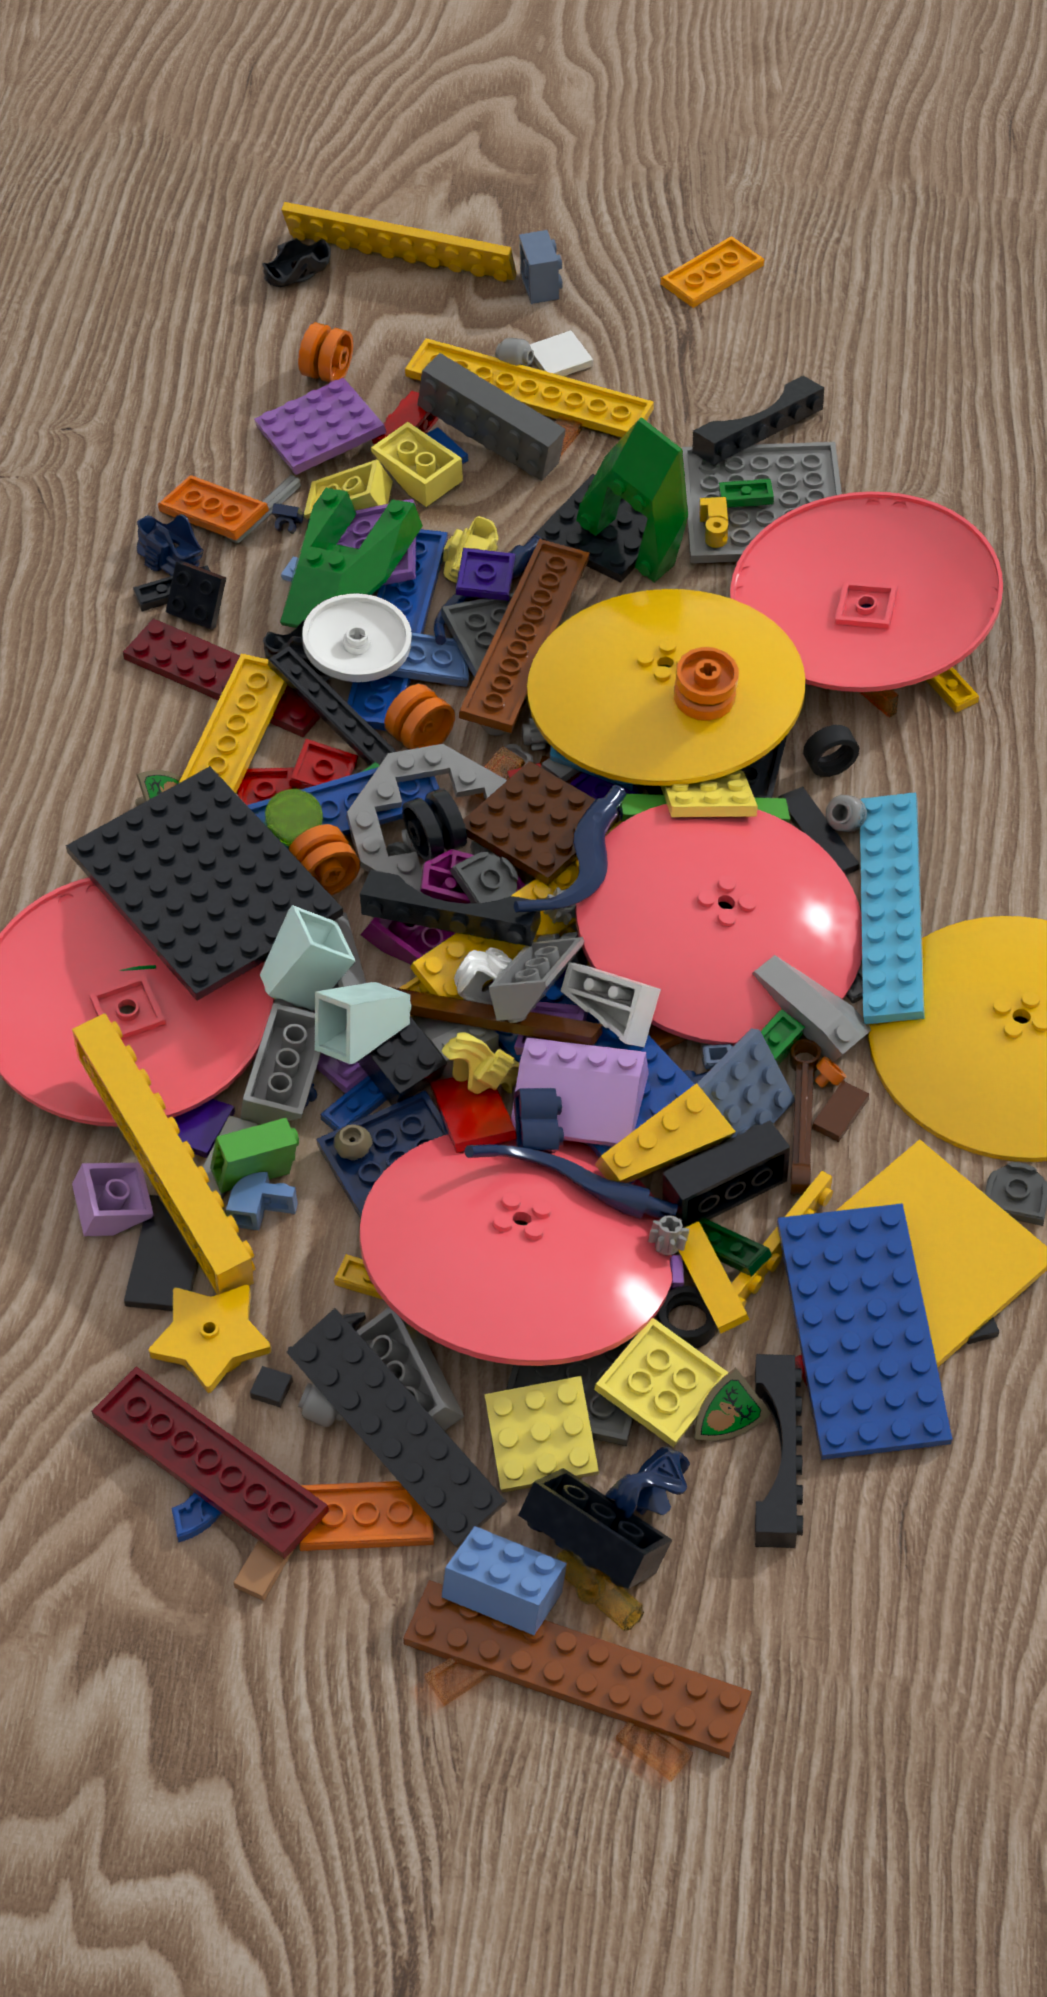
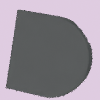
[450,852,518,903]
[985,1162,1047,1226]

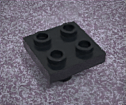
[165,561,226,630]

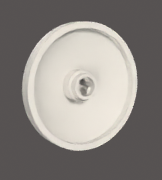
[302,594,412,682]

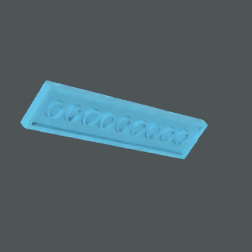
[860,792,925,1024]

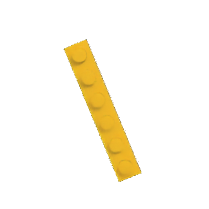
[731,1171,833,1307]

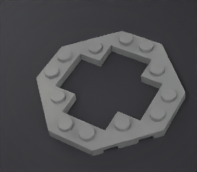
[346,744,507,893]

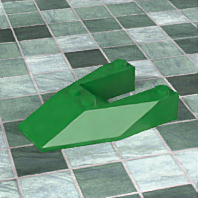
[576,417,688,583]
[280,488,423,628]

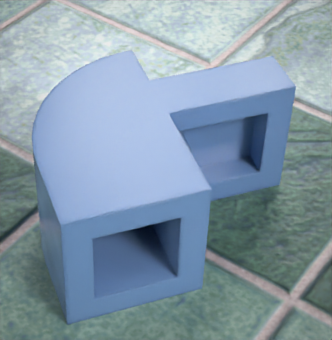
[226,1172,298,1230]

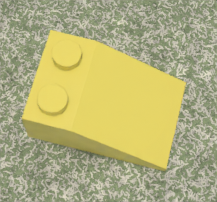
[371,422,463,507]
[303,459,393,519]

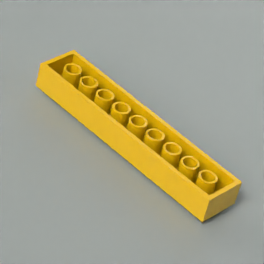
[72,1013,256,1295]

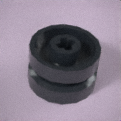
[402,788,467,861]

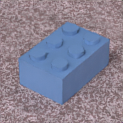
[442,1526,567,1635]

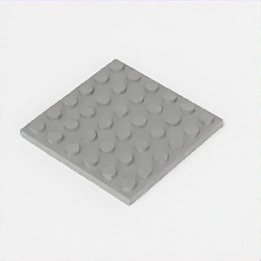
[682,442,842,563]

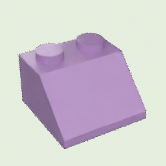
[72,1162,154,1236]

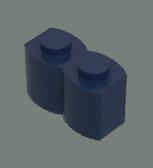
[514,1088,564,1153]

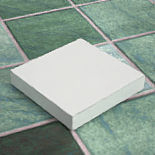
[530,330,593,376]

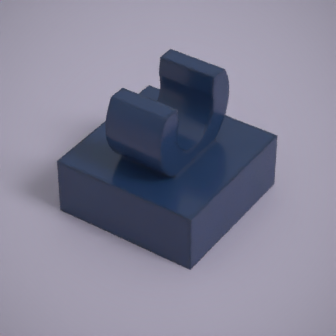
[272,503,304,534]

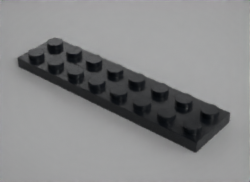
[286,1308,507,1548]

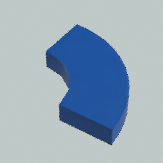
[171,1493,222,1543]

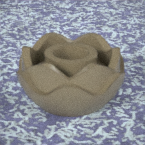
[333,1124,372,1160]

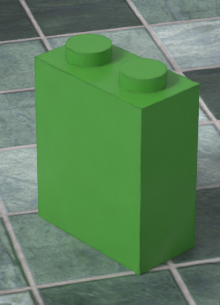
[210,1118,299,1193]

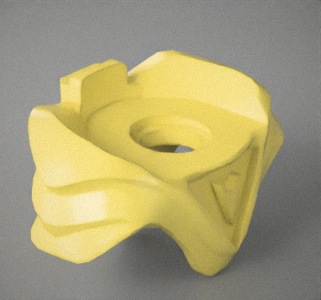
[443,516,498,583]
[442,1032,519,1094]

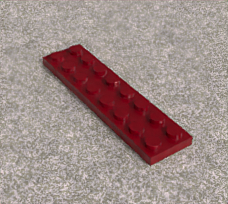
[123,618,320,738]
[91,1366,329,1559]

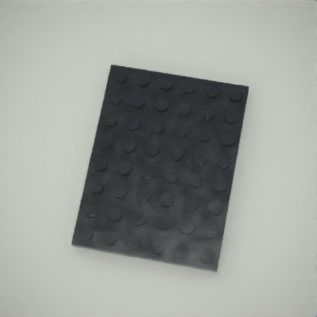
[66,766,343,1001]

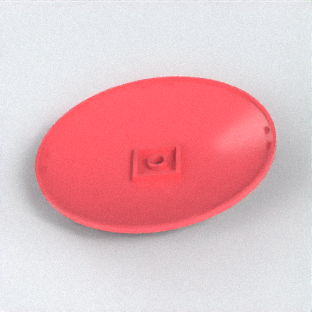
[730,492,1003,692]
[575,804,862,1046]
[0,877,274,1127]
[359,1134,676,1366]

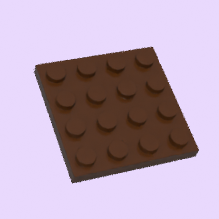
[463,761,619,885]

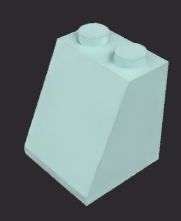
[260,905,355,1011]
[315,982,411,1064]

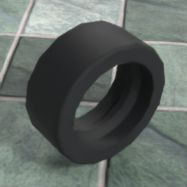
[803,725,860,777]
[657,1286,717,1349]

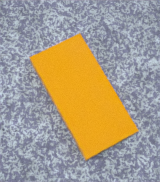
[660,236,764,308]

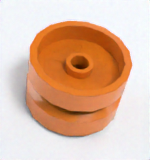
[298,322,353,383]
[674,647,739,721]
[384,684,455,750]
[288,824,360,895]

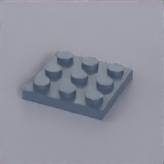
[697,1028,795,1138]

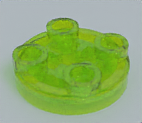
[265,789,323,847]

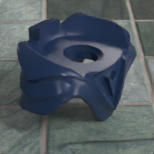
[137,514,204,576]
[605,1446,690,1518]

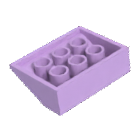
[511,1038,649,1146]

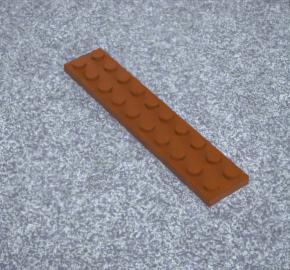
[459,539,590,733]
[403,1580,752,1758]

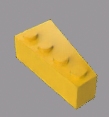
[595,1083,736,1183]

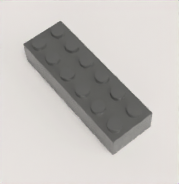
[417,353,566,481]

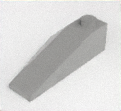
[752,955,871,1062]

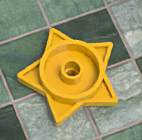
[148,1285,271,1393]

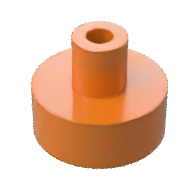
[814,1056,846,1088]

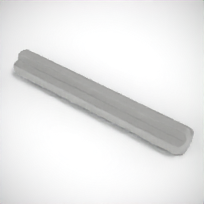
[229,475,301,544]

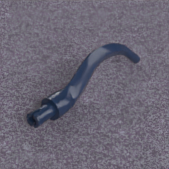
[433,535,543,645]
[514,785,626,913]
[465,1144,678,1219]

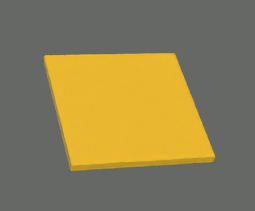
[836,1139,1047,1368]

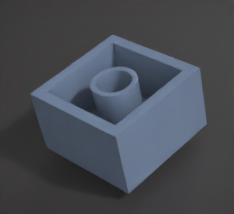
[519,230,563,304]

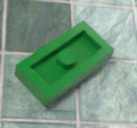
[719,479,774,508]

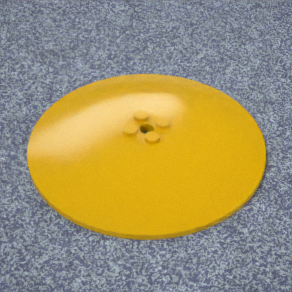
[527,589,805,786]
[868,916,1047,1162]

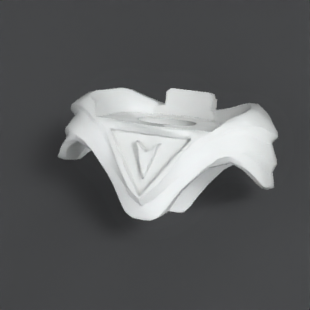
[454,947,512,1005]

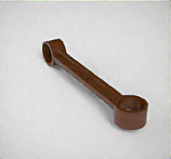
[790,1039,821,1195]

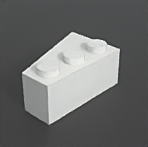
[561,962,661,1047]

